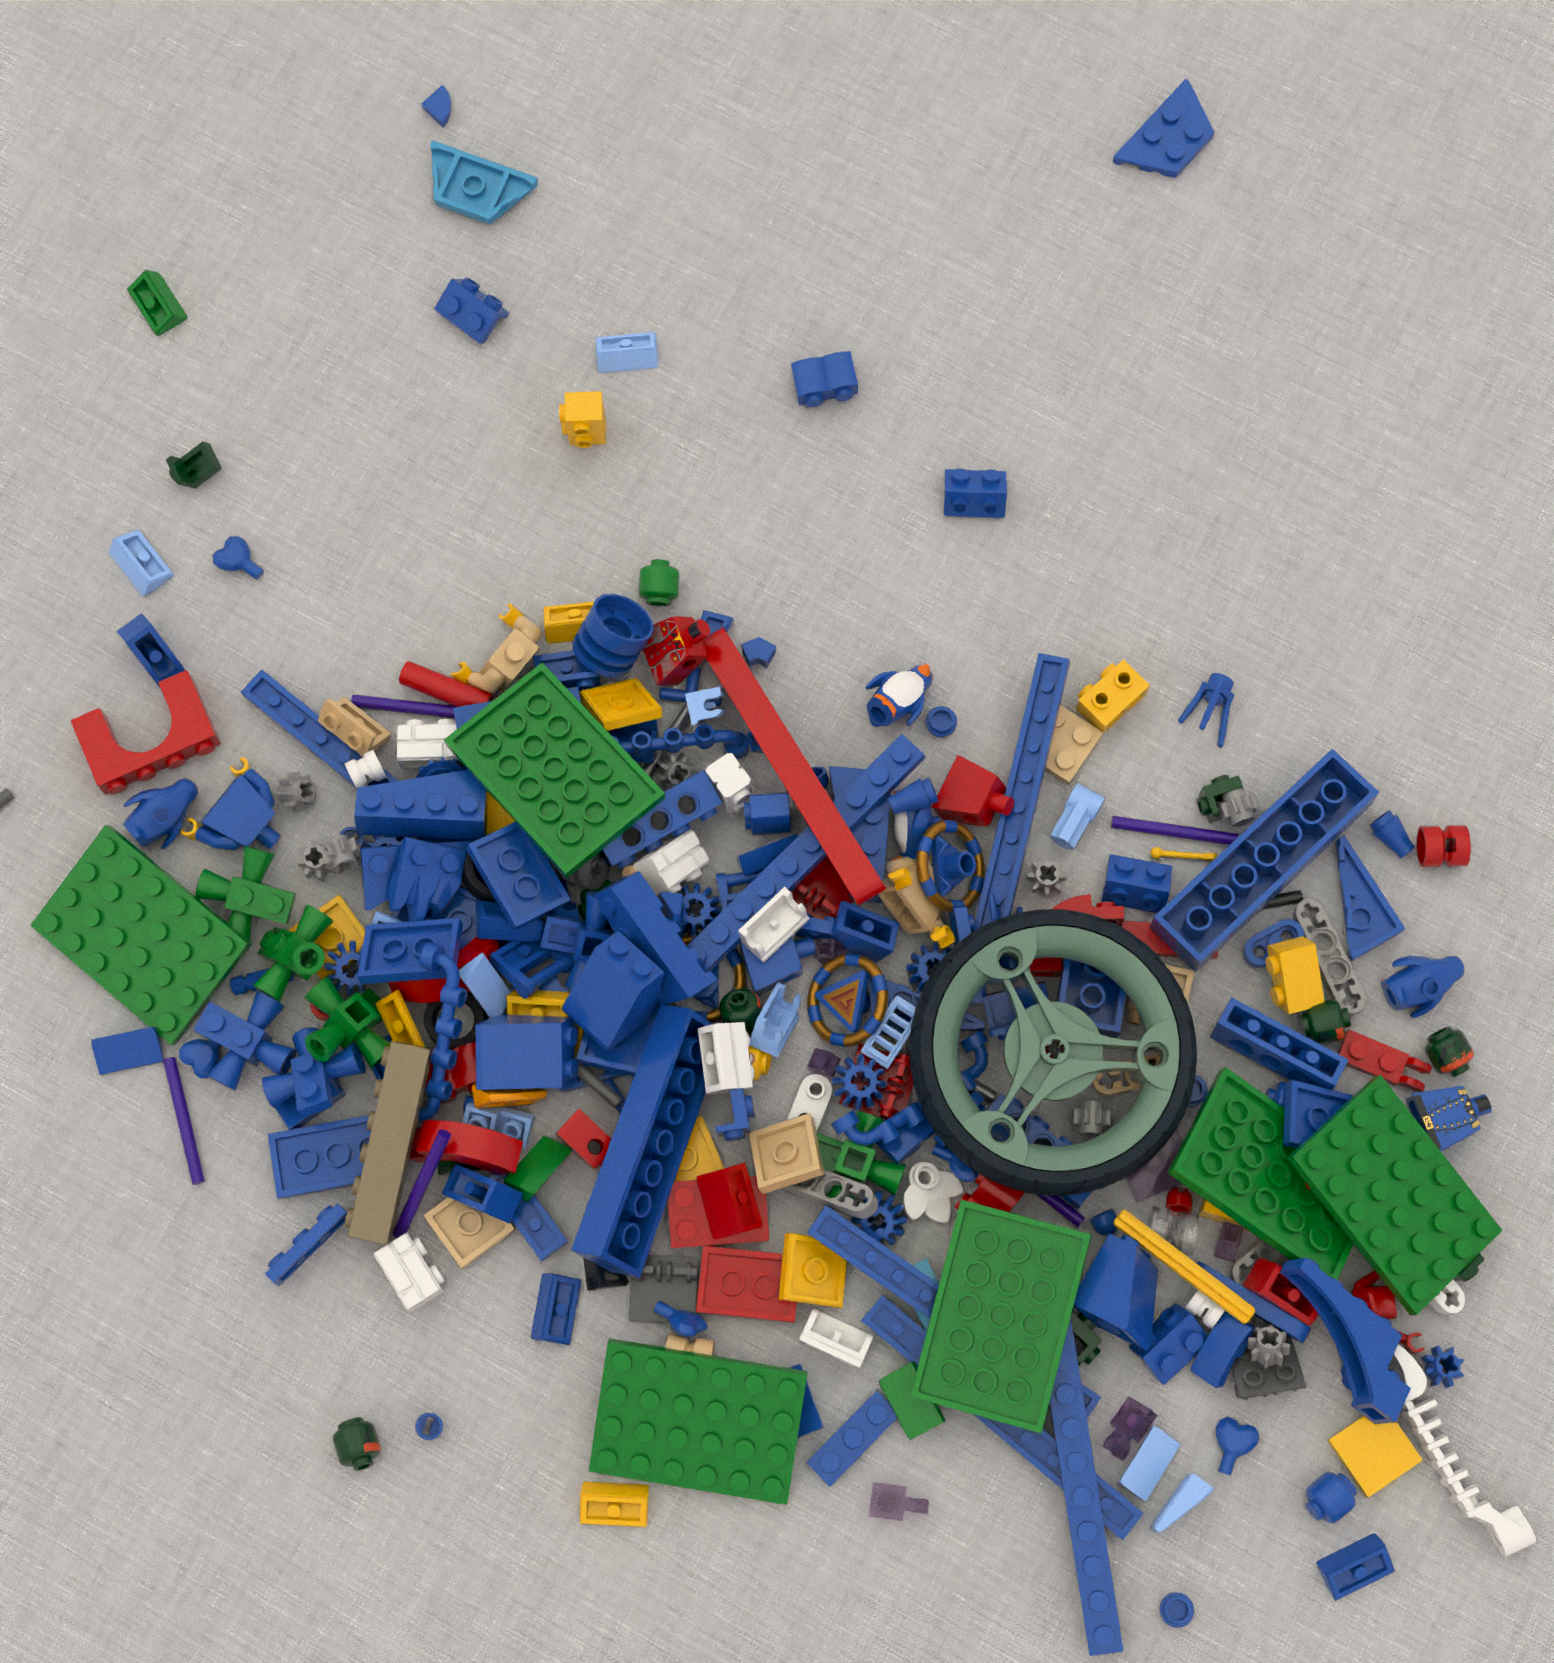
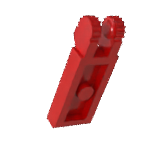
[1338,1029,1432,1092]

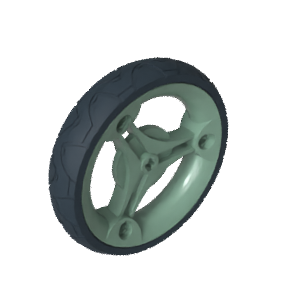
[909,909,1197,1196]

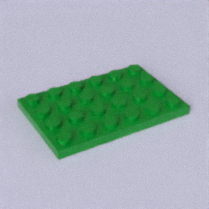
[444,662,666,878]
[30,825,252,1045]
[1168,1067,1354,1280]
[1287,1075,1503,1316]
[910,1200,1092,1433]
[588,1338,808,1505]

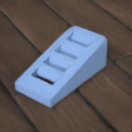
[860,995,916,1070]
[1150,1473,1214,1533]

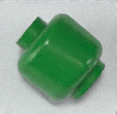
[639,559,680,606]

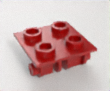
[791,856,854,920]
[839,1043,914,1120]

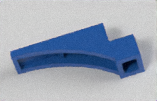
[1280,1258,1411,1424]

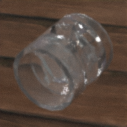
[1147,1206,1199,1256]

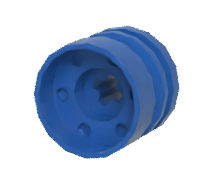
[572,594,654,678]

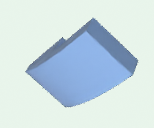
[463,1103,535,1148]

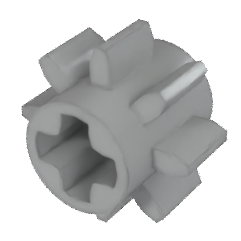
[655,752,696,790]
[276,772,316,812]
[1218,788,1259,827]
[321,835,361,874]
[297,840,335,881]
[1026,856,1067,898]
[1071,1100,1111,1136]
[1247,1324,1290,1369]

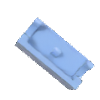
[685,686,725,725]
[749,982,801,1058]

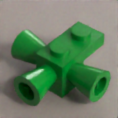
[195,846,297,941]
[253,904,334,1003]
[304,976,391,1069]
[817,1111,906,1215]

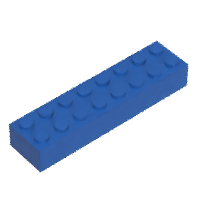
[1149,748,1379,972]
[571,1004,712,1278]

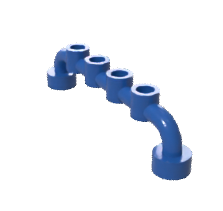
[611,724,749,759]
[418,943,467,1121]
[831,1029,988,1145]

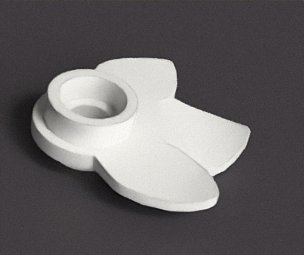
[903,1162,964,1223]

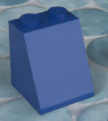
[562,931,665,1052]
[475,1014,578,1090]
[1074,1233,1158,1352]

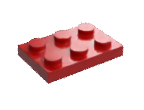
[668,1175,769,1248]
[696,1246,797,1323]

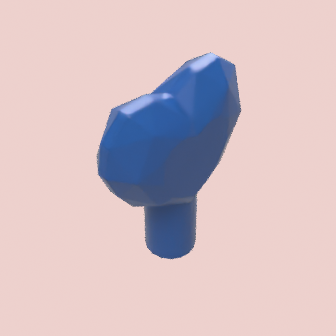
[212,536,264,580]
[179,1039,220,1078]
[932,1143,979,1182]
[654,1301,708,1339]
[1216,1417,1259,1476]

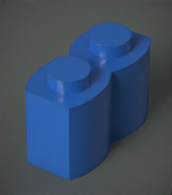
[791,351,858,407]
[744,792,790,836]

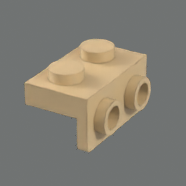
[318,697,391,757]

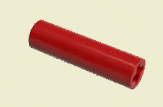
[399,661,494,707]

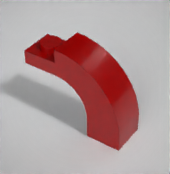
[1029,894,1125,977]
[388,937,500,1003]
[410,1120,523,1175]

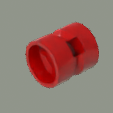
[1416,825,1471,867]

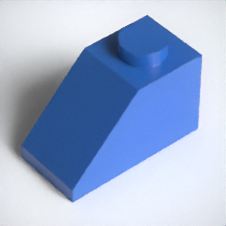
[116,613,185,689]
[834,901,899,963]
[442,1164,523,1224]

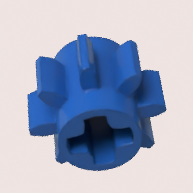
[1421,1346,1464,1388]

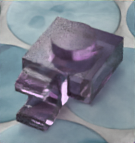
[1103,1396,1158,1461]
[869,1482,929,1521]

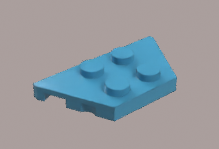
[430,140,538,224]

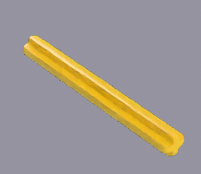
[1113,1209,1255,1324]

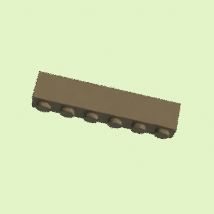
[345,1041,434,1245]

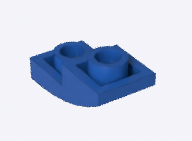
[876,1112,936,1164]
[1190,1311,1255,1388]

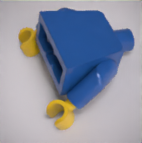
[180,757,281,851]

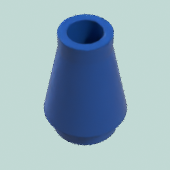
[888,778,939,815]
[1369,810,1415,858]

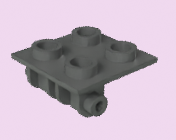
[629,1255,698,1323]
[1231,1334,1307,1400]

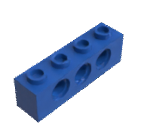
[600,770,723,869]
[1210,997,1349,1090]
[987,1094,1092,1210]

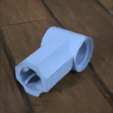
[1050,783,1105,850]

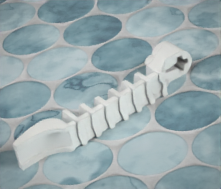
[1391,1344,1536,1557]

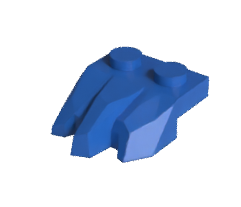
[388,837,466,922]

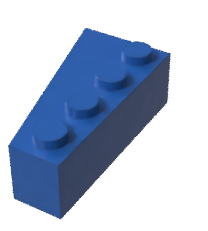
[829,766,891,903]
[354,770,487,840]
[594,871,717,1008]

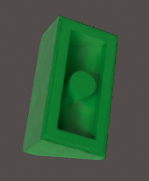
[127,270,188,336]
[503,1136,572,1203]
[879,1361,946,1440]

